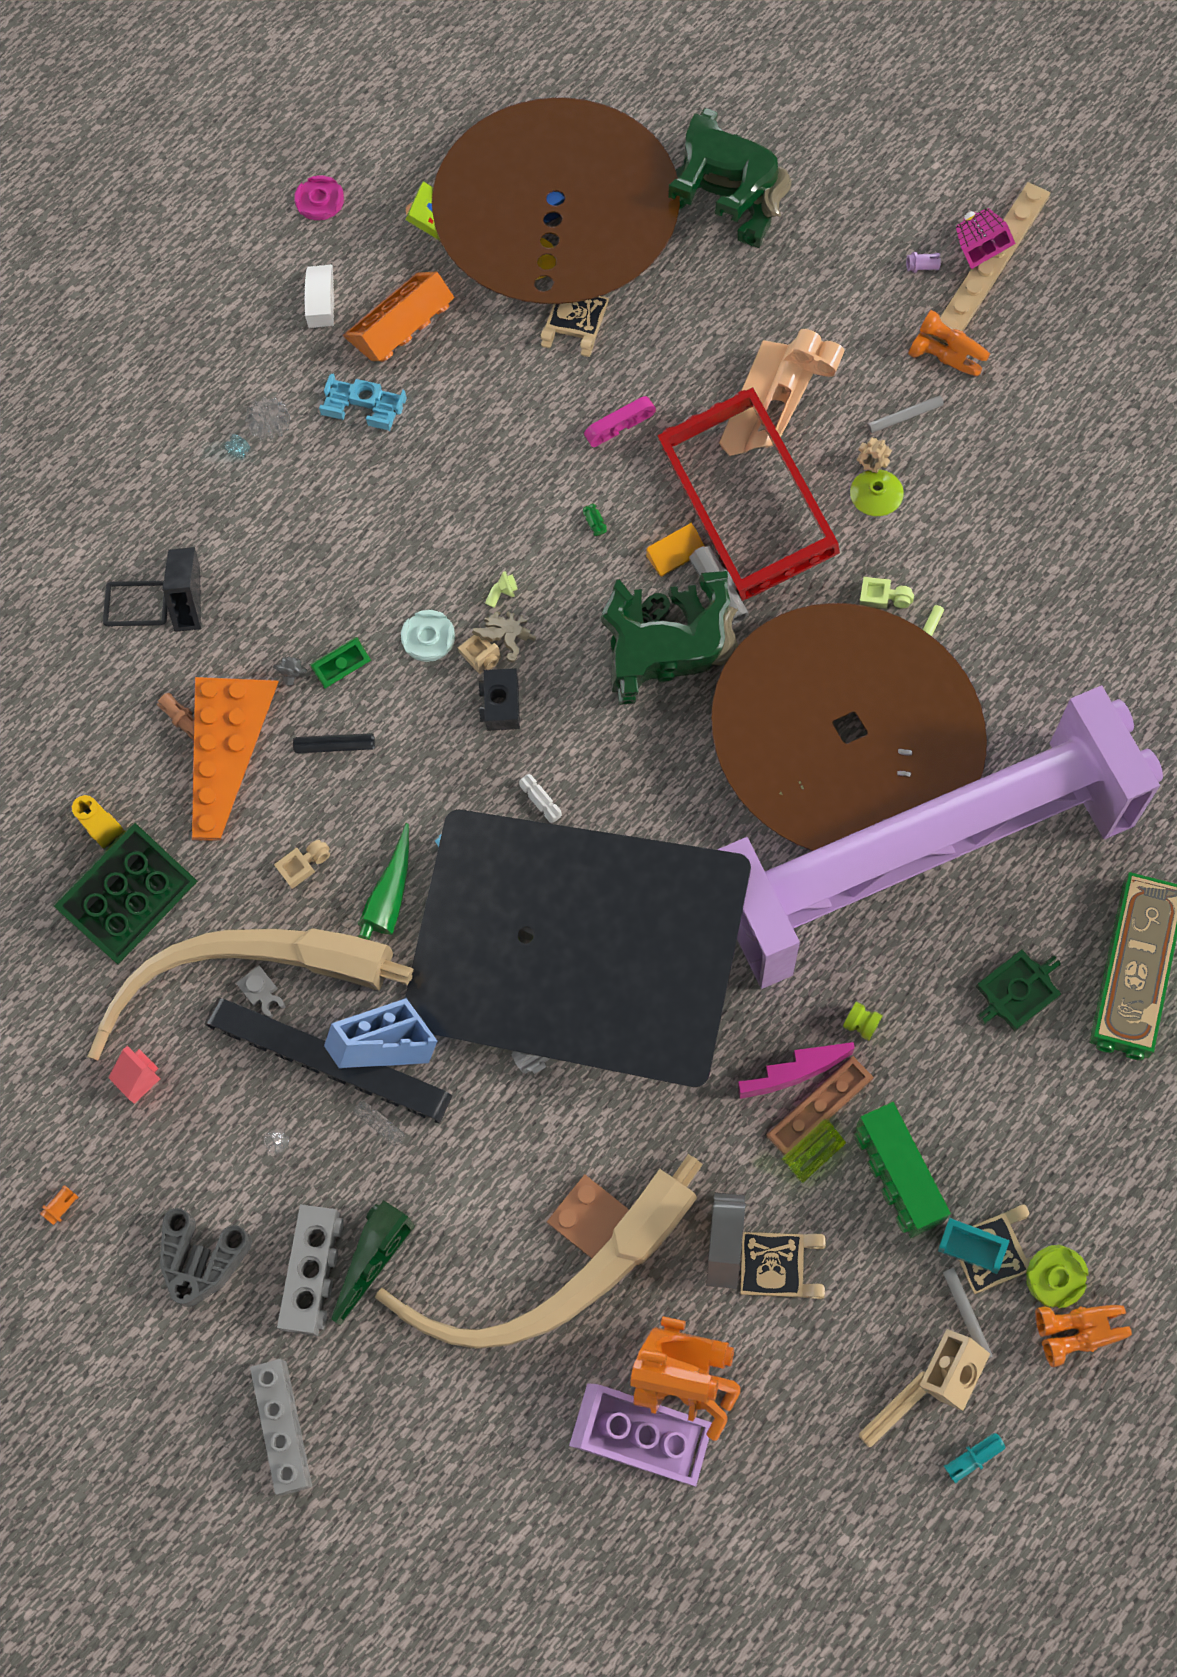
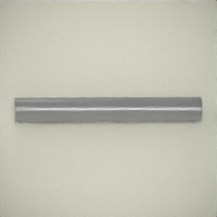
[867,395,944,434]
[943,1268,993,1359]

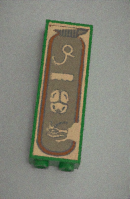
[1089,872,1177,1061]

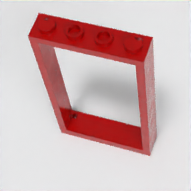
[657,387,840,601]

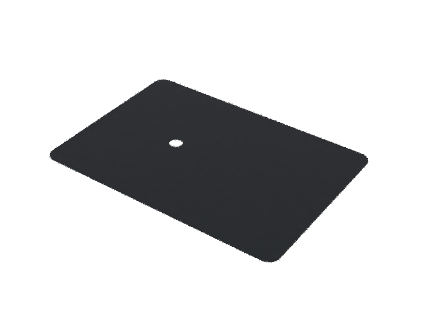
[405,809,751,1088]

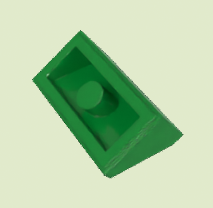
[309,637,371,689]

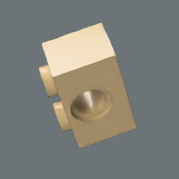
[919,1329,990,1411]

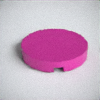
[294,175,344,221]

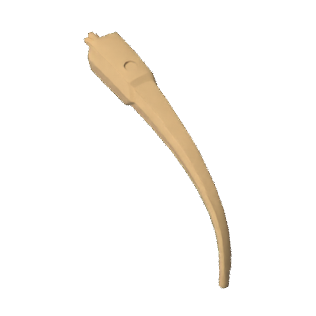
[87,928,413,1061]
[375,1154,703,1349]

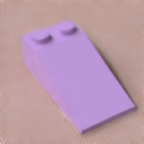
[569,1383,711,1486]

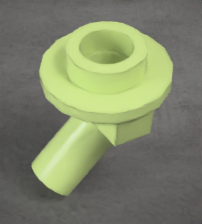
[485,571,518,608]

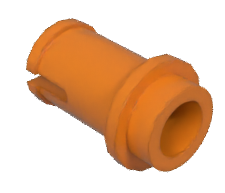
[40,1185,79,1225]

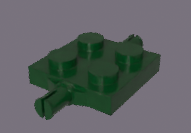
[976,949,1061,1032]

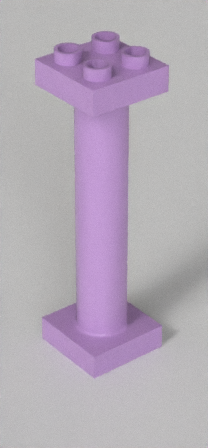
[717,685,1163,989]

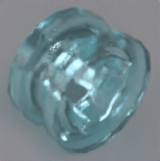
[224,434,251,460]

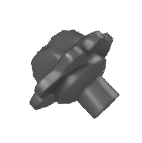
[273,657,307,685]

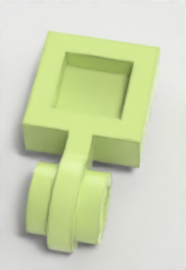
[860,577,914,609]

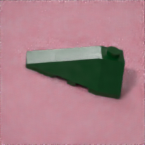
[331,1200,415,1326]

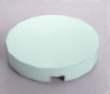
[401,610,455,662]

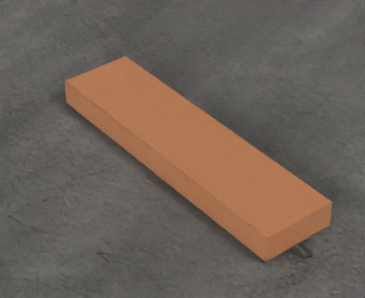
[766,1056,874,1158]

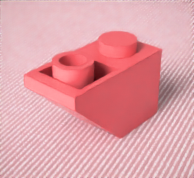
[108,1046,160,1104]

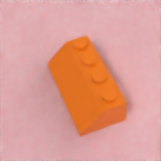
[343,272,455,362]

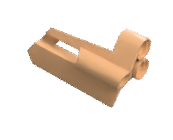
[719,329,845,456]

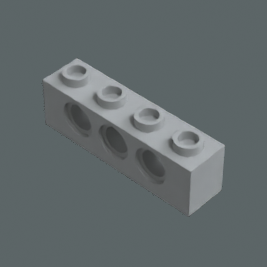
[277,1204,344,1336]
[250,1359,312,1496]

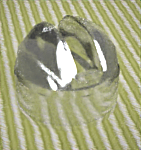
[263,1129,289,1156]

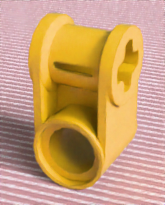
[72,795,124,850]

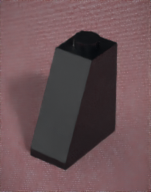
[162,547,201,632]

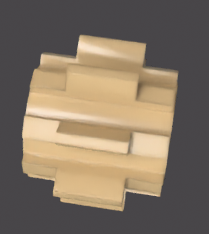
[857,437,892,473]

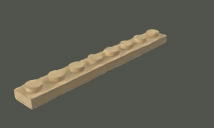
[930,182,1051,344]

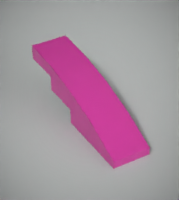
[738,1042,855,1099]

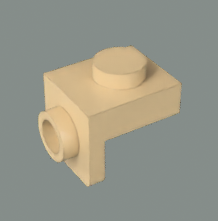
[458,635,501,674]

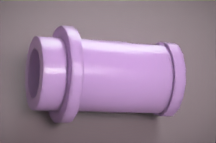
[906,252,941,273]

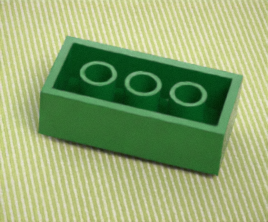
[854,1101,951,1238]

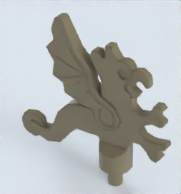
[472,611,537,662]

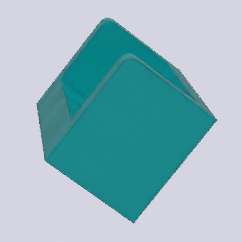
[938,1218,1010,1274]

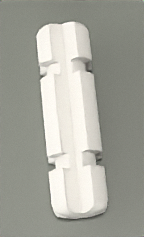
[519,774,562,823]

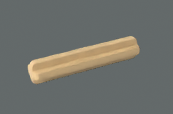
[859,1371,927,1447]

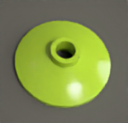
[850,469,904,516]

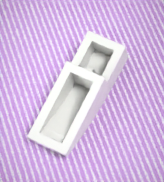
[305,265,334,328]

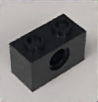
[479,668,520,731]

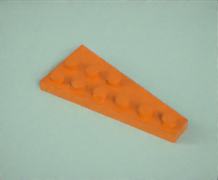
[192,677,279,841]

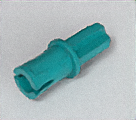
[944,1433,1006,1484]

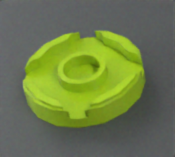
[1026,1245,1088,1308]

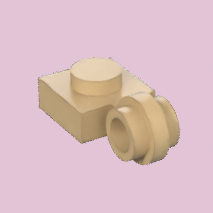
[274,840,330,889]

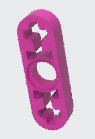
[584,396,656,447]

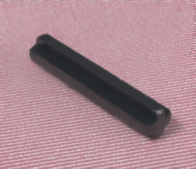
[293,733,375,753]

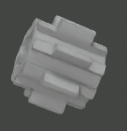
[511,1051,550,1074]

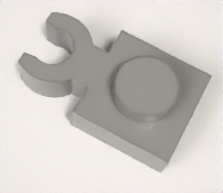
[236,965,285,1018]

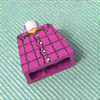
[956,208,1016,269]

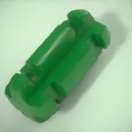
[583,503,607,537]

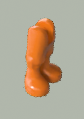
[908,310,990,376]
[1035,1305,1132,1367]

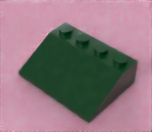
[51,823,198,965]

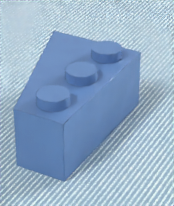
[324,998,437,1068]

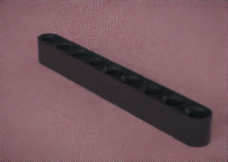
[204,997,452,1124]

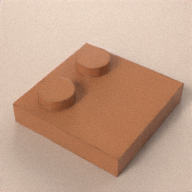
[547,1174,629,1259]

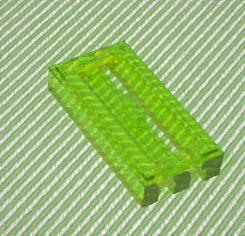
[781,1119,846,1183]

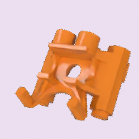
[631,1316,741,1441]

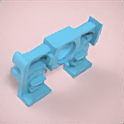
[319,374,407,431]

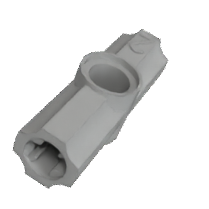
[689,546,749,625]

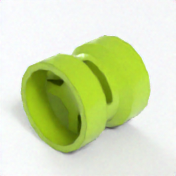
[843,1001,883,1041]

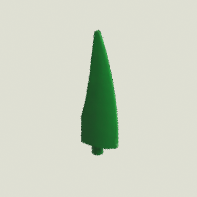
[358,823,409,940]

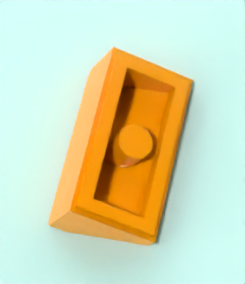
[646,523,705,577]

